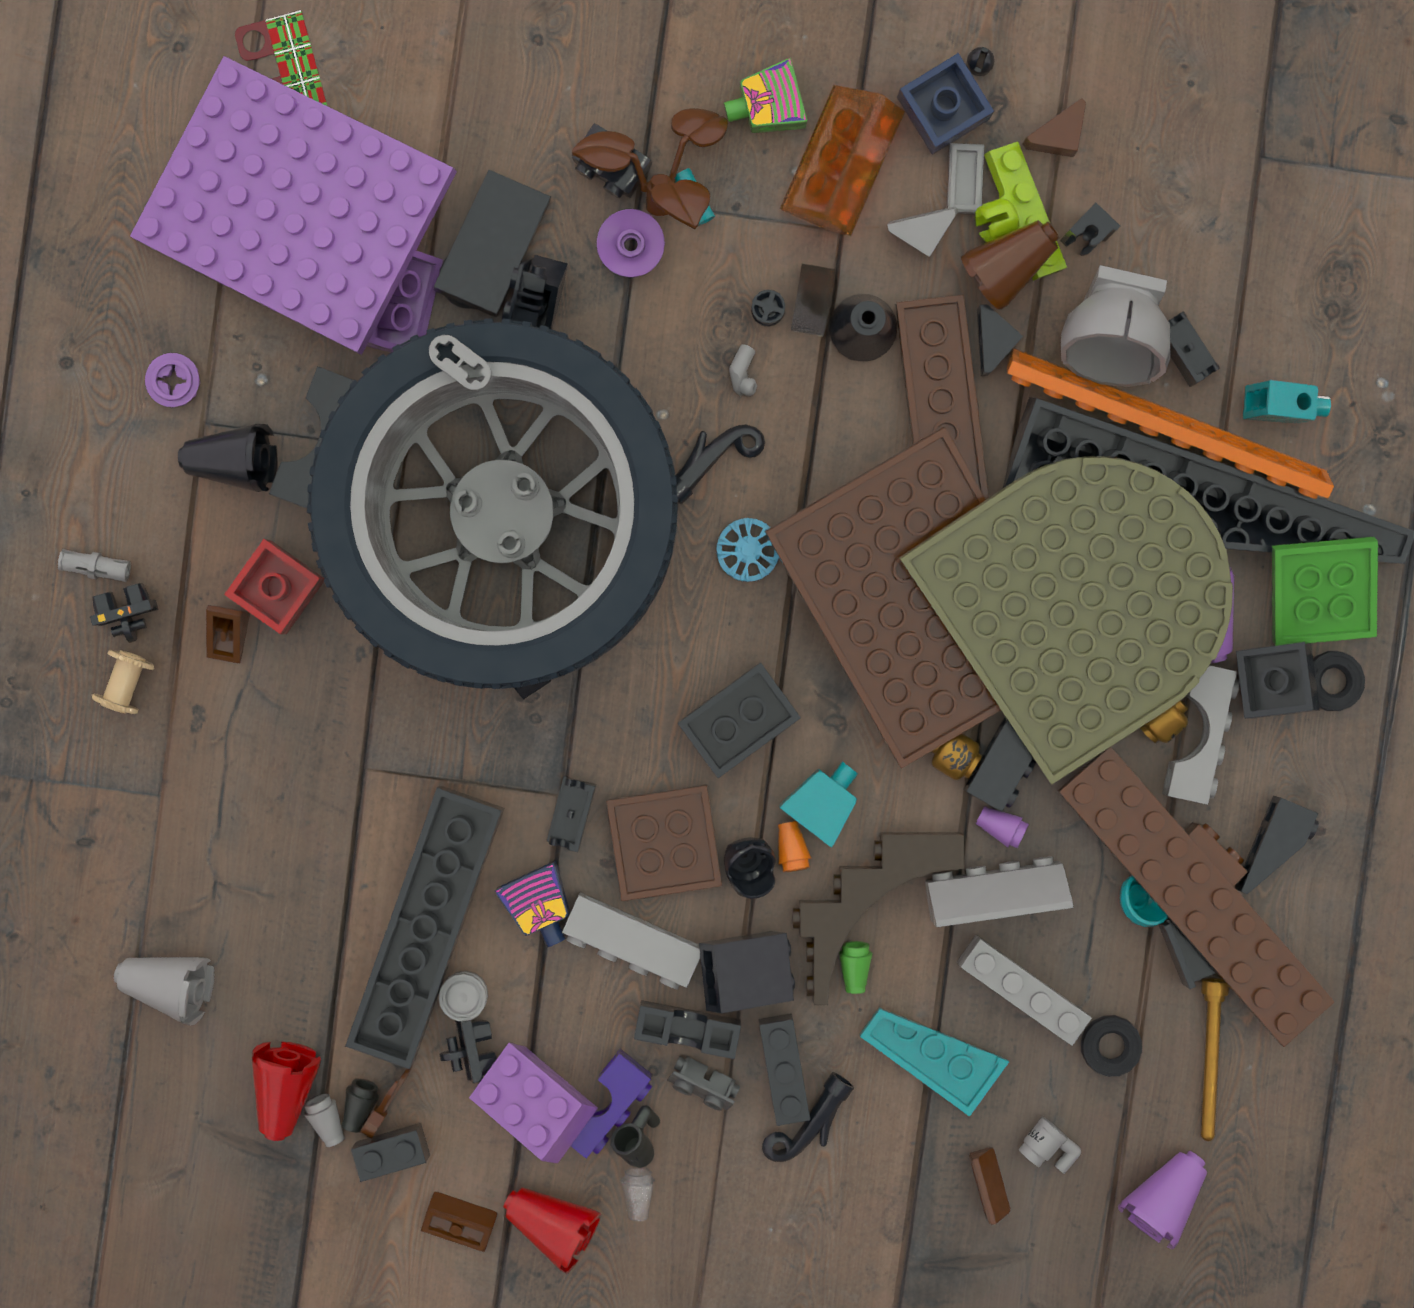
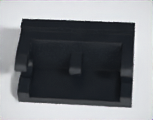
[1060,202,1120,256]
[1168,311,1220,387]
[546,776,597,853]

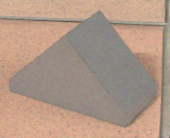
[887,206,958,257]

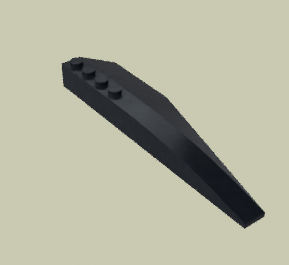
[1002,397,1414,564]

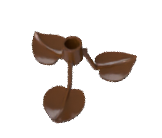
[572,108,728,229]

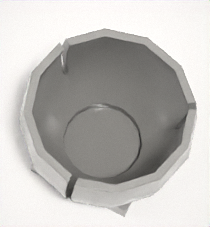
[1061,265,1170,387]

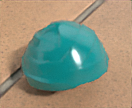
[1119,876,1168,927]

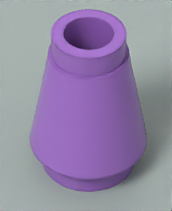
[976,807,1029,848]

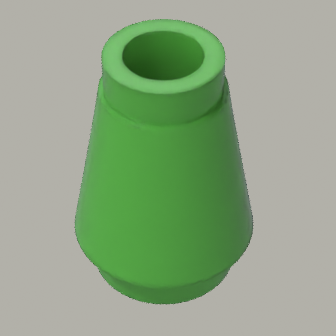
[839,941,873,994]

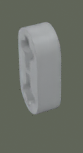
[429,335,492,392]

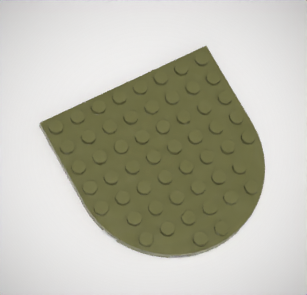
[900,456,1233,785]

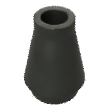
[341,1079,379,1133]

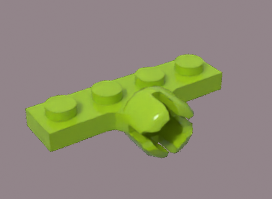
[974,141,1067,281]

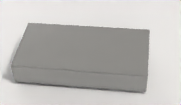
[947,143,984,214]

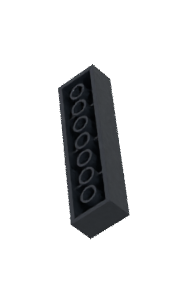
[345,786,505,1069]

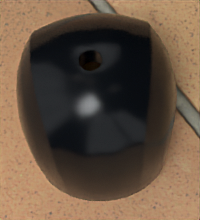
[724,837,776,899]

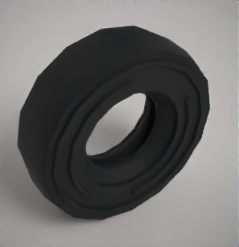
[1313,651,1365,711]
[1081,1015,1142,1077]

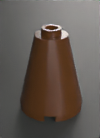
[961,220,1060,310]

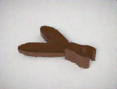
[360,1068,411,1139]

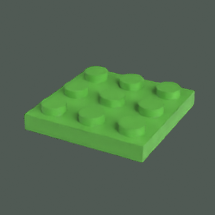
[1272,537,1378,646]

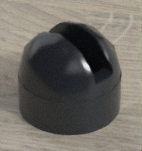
[966,47,995,76]

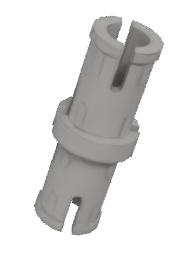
[58,549,131,582]

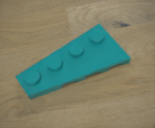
[859,1008,1009,1117]

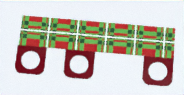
[235,10,327,106]

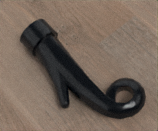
[675,424,765,505]
[762,1072,854,1162]

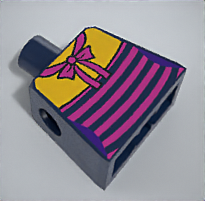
[495,861,570,947]

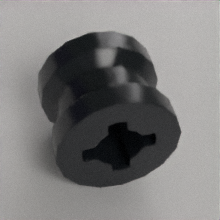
[751,289,785,327]

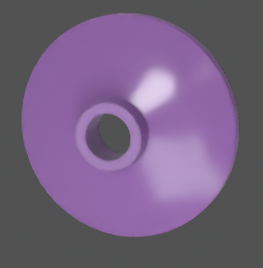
[597,209,665,278]

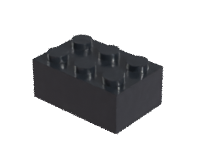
[678,662,801,778]

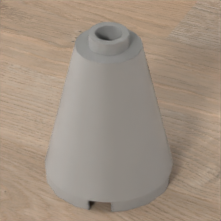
[114,957,214,1026]

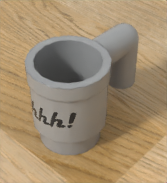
[1019,1116,1081,1174]

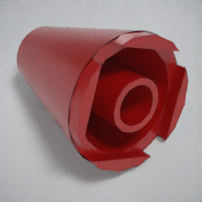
[252,1042,321,1141]
[503,1187,601,1274]

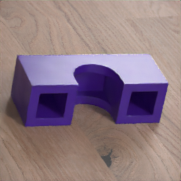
[571,1048,652,1158]

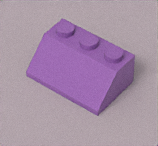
[367,251,443,352]

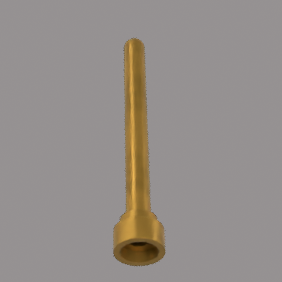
[1201,978,1229,1141]

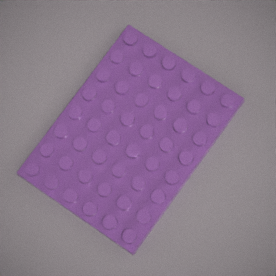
[130,56,457,355]

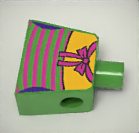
[724,58,807,133]

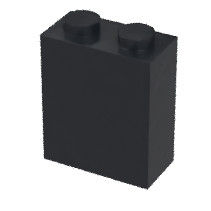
[699,931,795,1014]

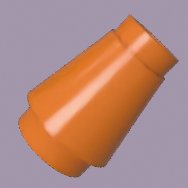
[778,821,812,873]

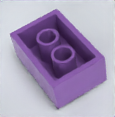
[469,1043,598,1163]

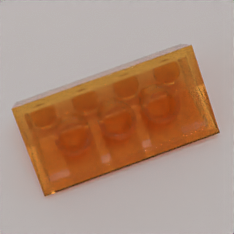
[780,85,905,236]

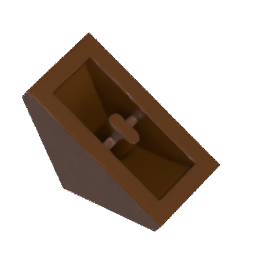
[1022,98,1086,157]
[206,605,250,664]

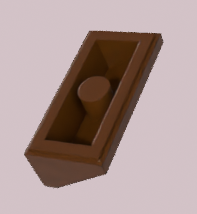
[969,1147,1010,1225]
[421,1192,497,1252]

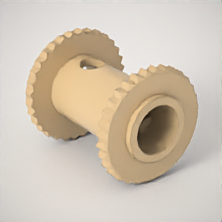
[92,649,154,714]

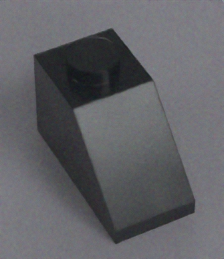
[521,255,568,329]

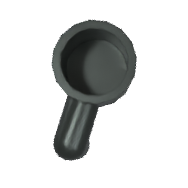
[611,1105,660,1168]

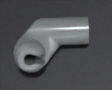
[729,344,757,397]

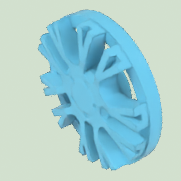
[716,518,779,582]

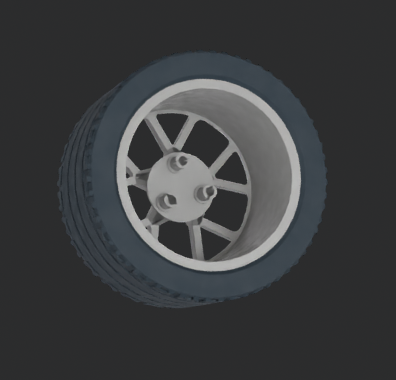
[307,318,678,689]

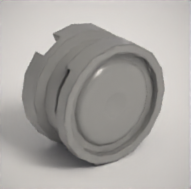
[439,971,488,1022]

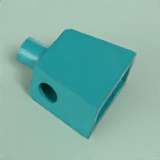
[1243,380,1331,423]
[779,761,858,847]

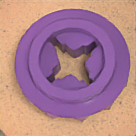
[145,353,201,408]

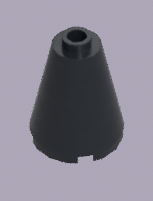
[830,294,897,361]
[178,424,278,492]

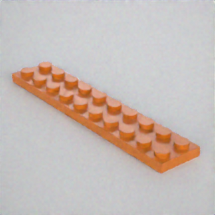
[1007,348,1334,499]

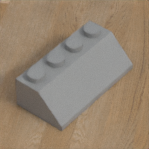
[925,856,1073,927]

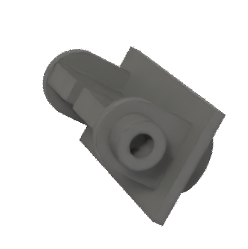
[667,1056,740,1111]

